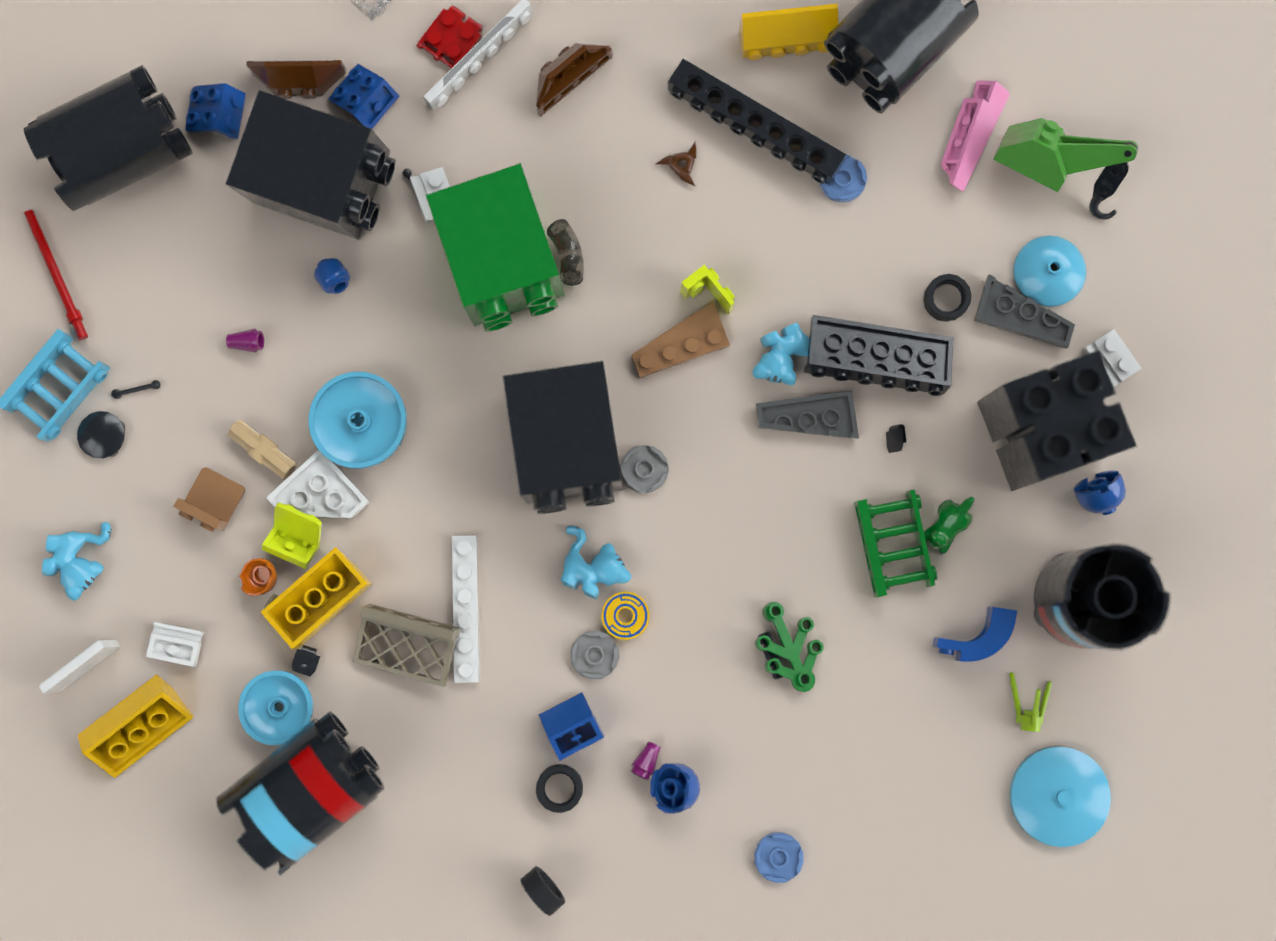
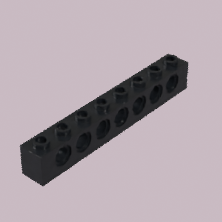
[668,59,846,185]

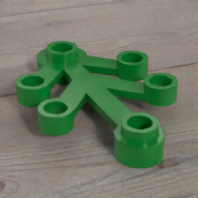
[755,602,824,692]

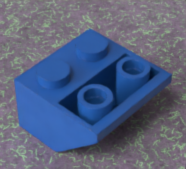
[539,692,605,761]

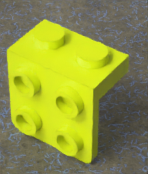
[262,503,322,569]

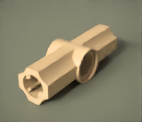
[227,419,297,480]

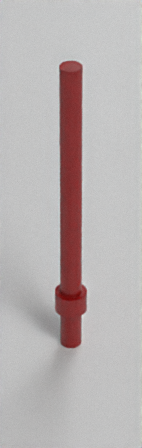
[24,210,88,341]

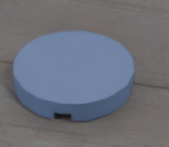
[820,155,867,203]
[754,832,804,883]

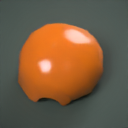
[239,558,277,596]

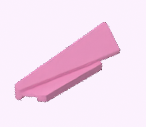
[941,80,1009,191]

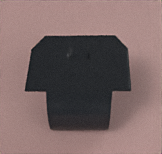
[886,424,906,453]
[292,645,320,676]

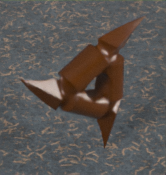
[654,142,696,187]

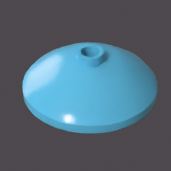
[1013,236,1086,307]
[238,670,313,745]

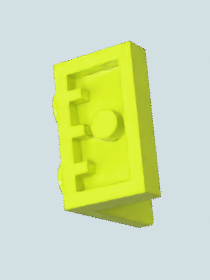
[680,264,735,314]

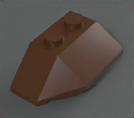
[536,43,612,117]
[246,60,346,99]

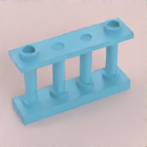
[0,328,110,442]

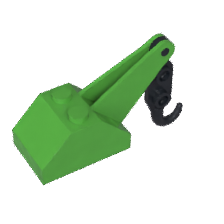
[993,118,1138,220]

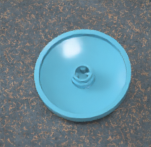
[309,372,407,469]
[1010,746,1111,847]

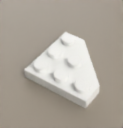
[266,450,370,519]

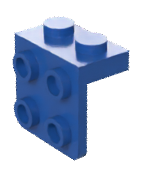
[185,83,246,139]

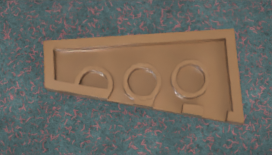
[632,300,730,378]

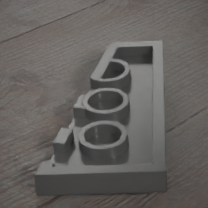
[974,274,1075,349]
[756,390,859,439]

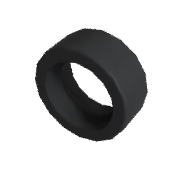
[923,274,972,322]
[536,764,583,813]
[520,866,565,916]

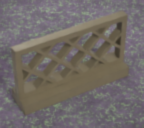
[353,604,461,687]

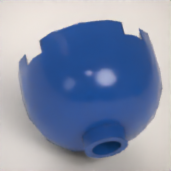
[1074,470,1126,515]
[650,763,700,814]

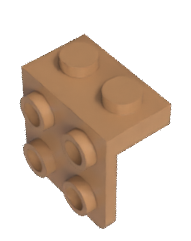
[173,467,245,532]

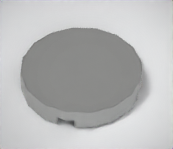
[621,445,669,493]
[571,631,619,679]

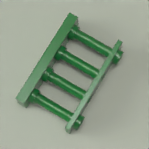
[854,489,938,598]

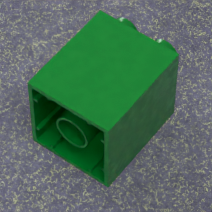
[426,163,564,332]

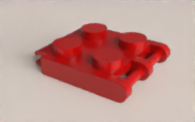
[416,5,483,70]

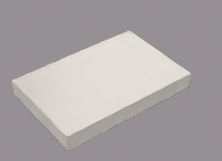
[39,640,121,694]

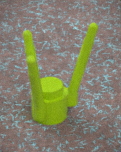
[1009,672,1052,732]

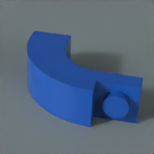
[933,607,1017,662]

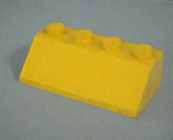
[739,3,838,60]
[261,547,373,649]
[77,674,194,778]

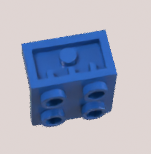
[329,64,399,129]

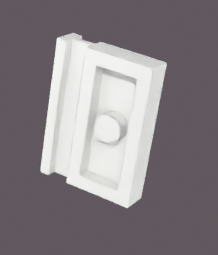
[410,167,450,223]
[1083,329,1142,387]
[146,622,204,667]

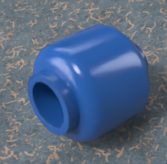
[314,258,350,294]

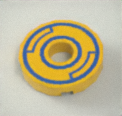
[601,591,650,640]

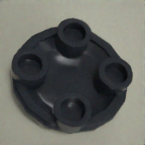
[77,411,125,459]

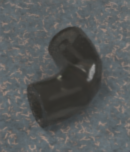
[547,219,584,286]

